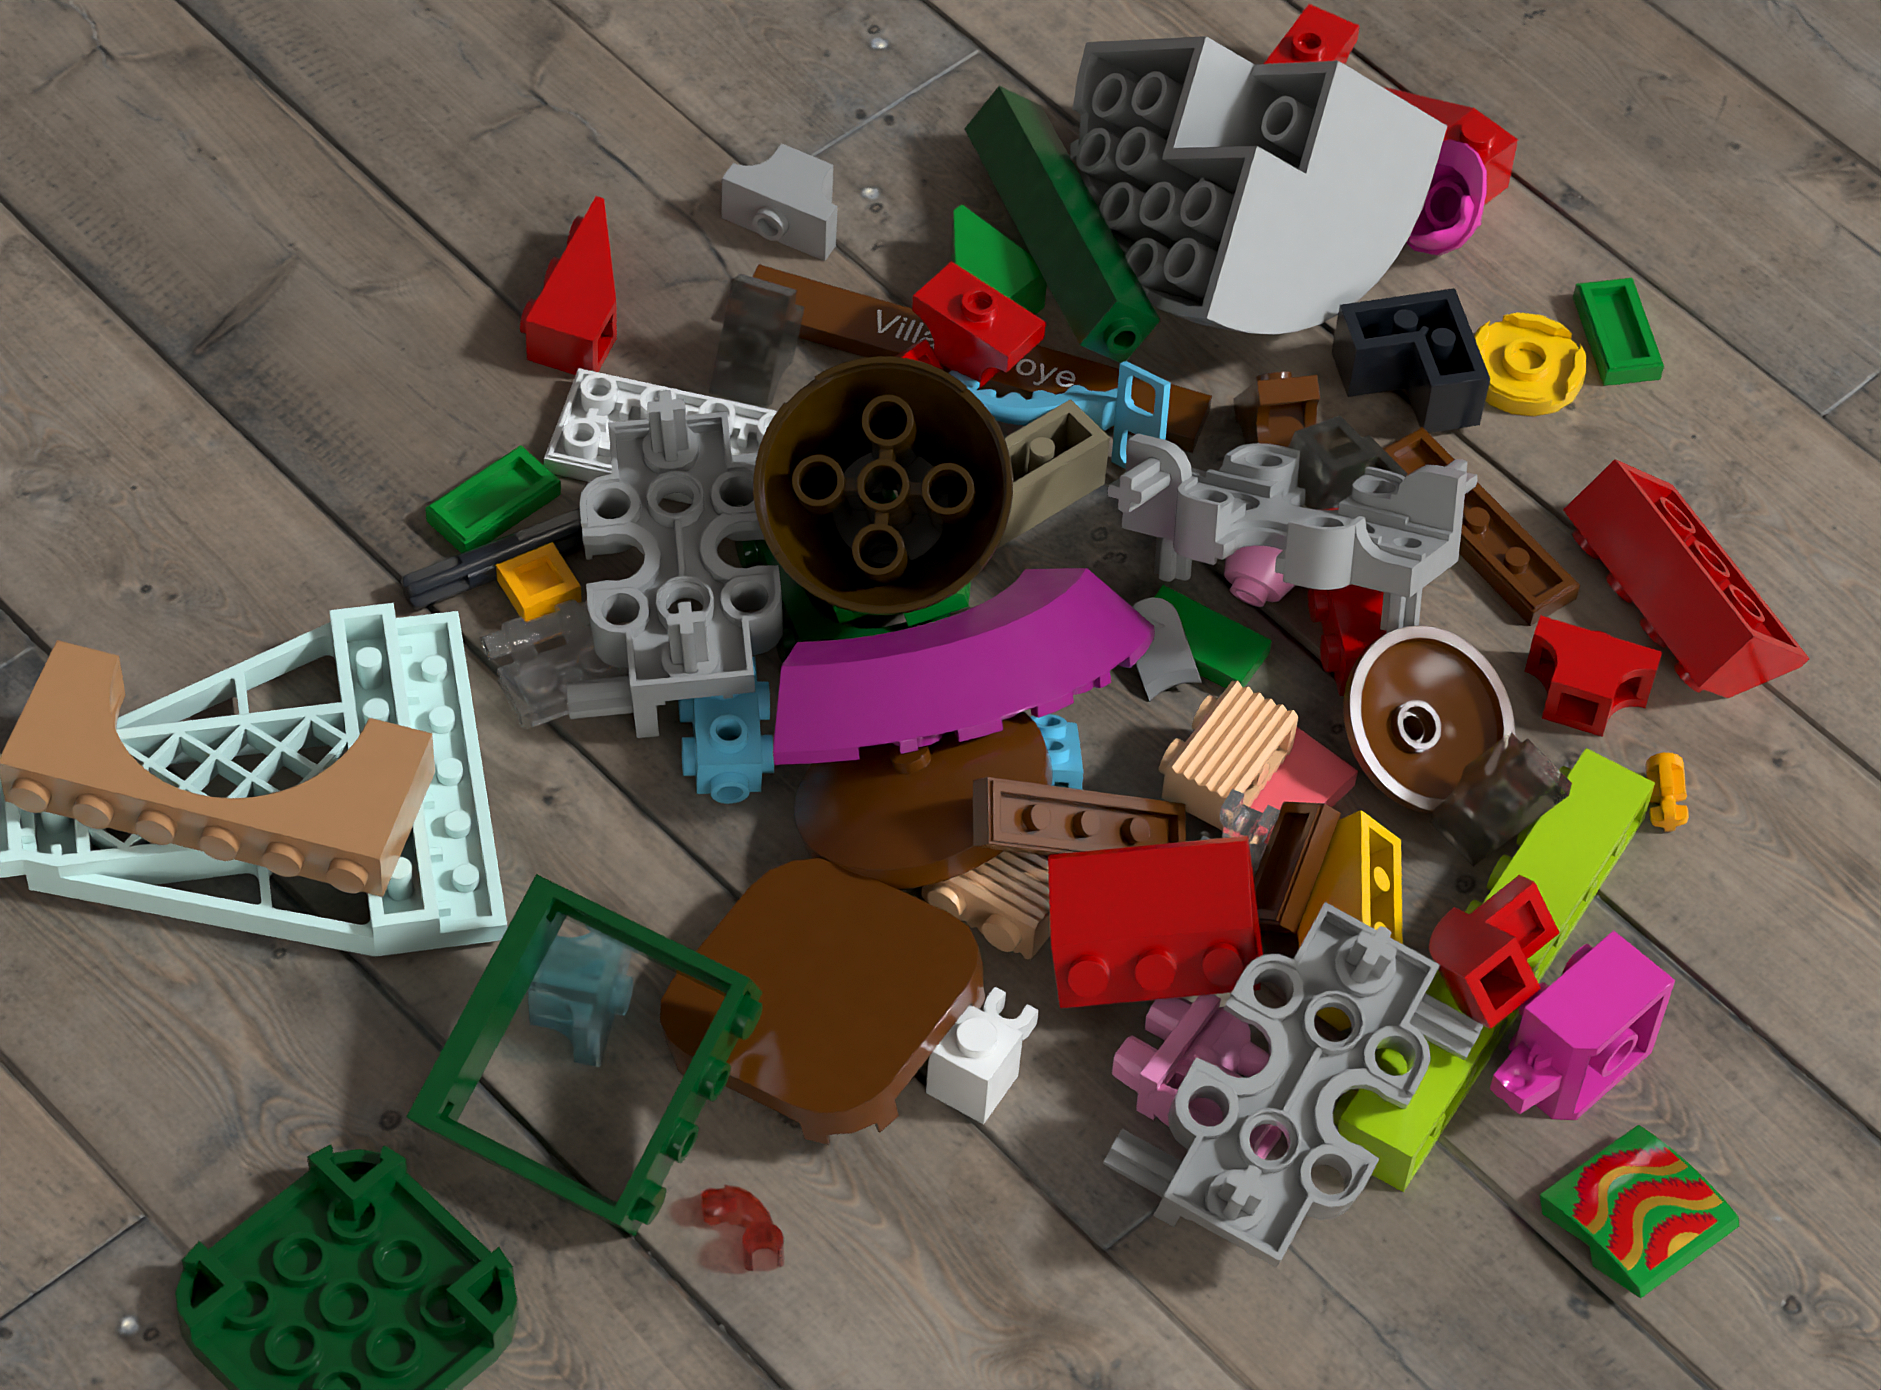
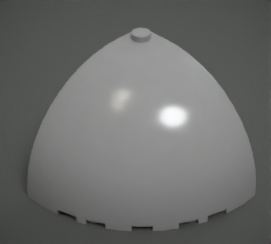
[1070,36,1447,334]

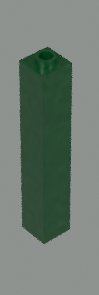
[964,86,1161,363]

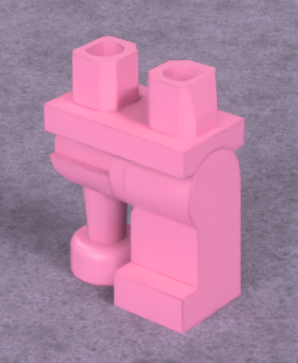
[1112,995,1282,1159]

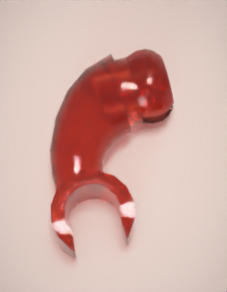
[701,1185,785,1271]

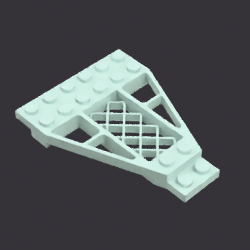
[0,603,507,957]

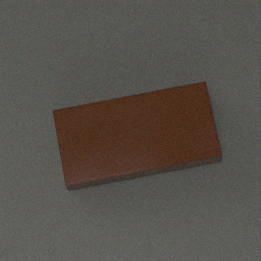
[1254,801,1341,934]

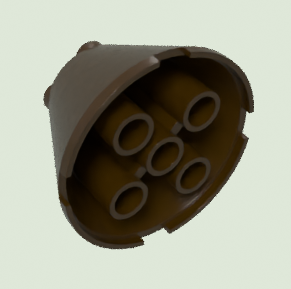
[753,356,1013,615]

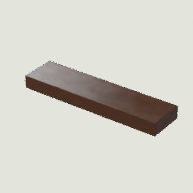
[1373,427,1581,626]
[973,777,1186,856]

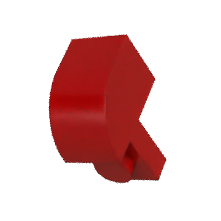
[1429,875,1560,1029]

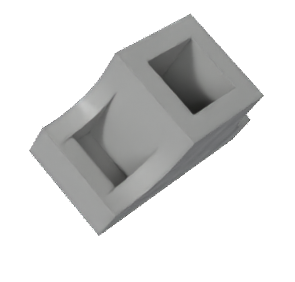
[721,144,838,261]

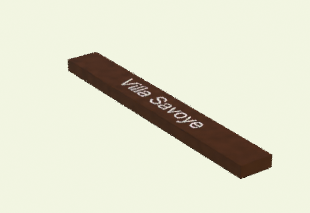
[738,264,1212,453]

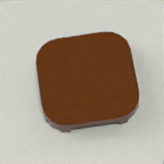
[660,858,985,1145]

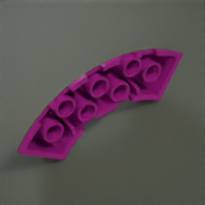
[773,568,1155,765]

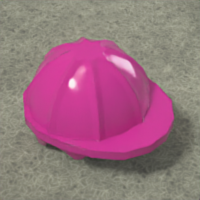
[1406,139,1487,256]

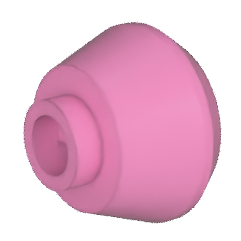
[1224,546,1295,607]

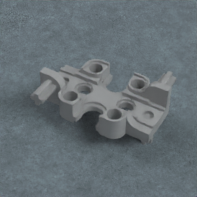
[566,390,784,738]
[1108,433,1478,634]
[1103,902,1484,1267]

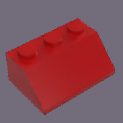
[1048,836,1263,1008]

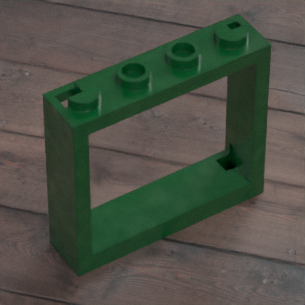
[406,874,763,1237]

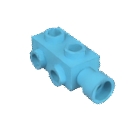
[678,657,774,804]

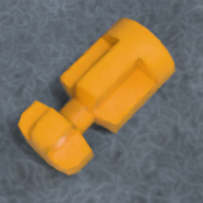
[1645,752,1689,832]

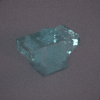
[528,932,633,1067]

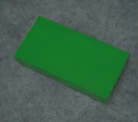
[1573,278,1664,386]
[425,445,561,553]
[1154,585,1272,689]

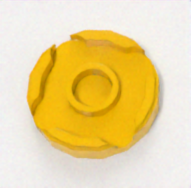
[1474,312,1586,417]

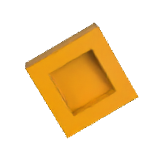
[496,542,581,624]

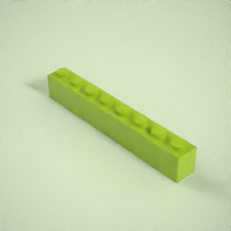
[1332,748,1655,1192]

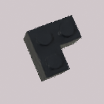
[1331,288,1490,433]

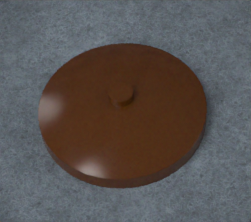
[794,711,1053,889]

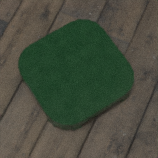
[175,1144,519,1390]

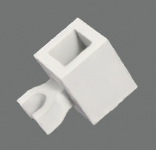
[926,987,1038,1124]

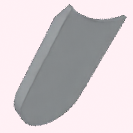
[1133,598,1202,701]

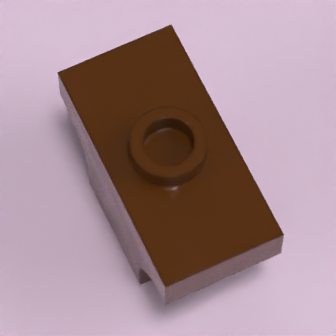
[1233,372,1320,461]

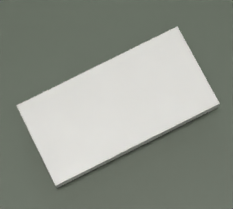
[544,368,777,507]

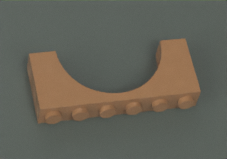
[0,640,435,897]

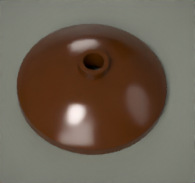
[1343,626,1515,815]

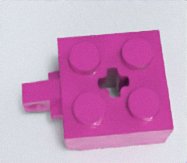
[1490,930,1675,1120]

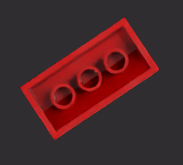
[1563,459,1810,698]

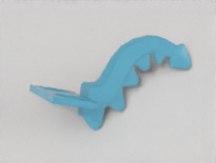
[949,361,1171,469]

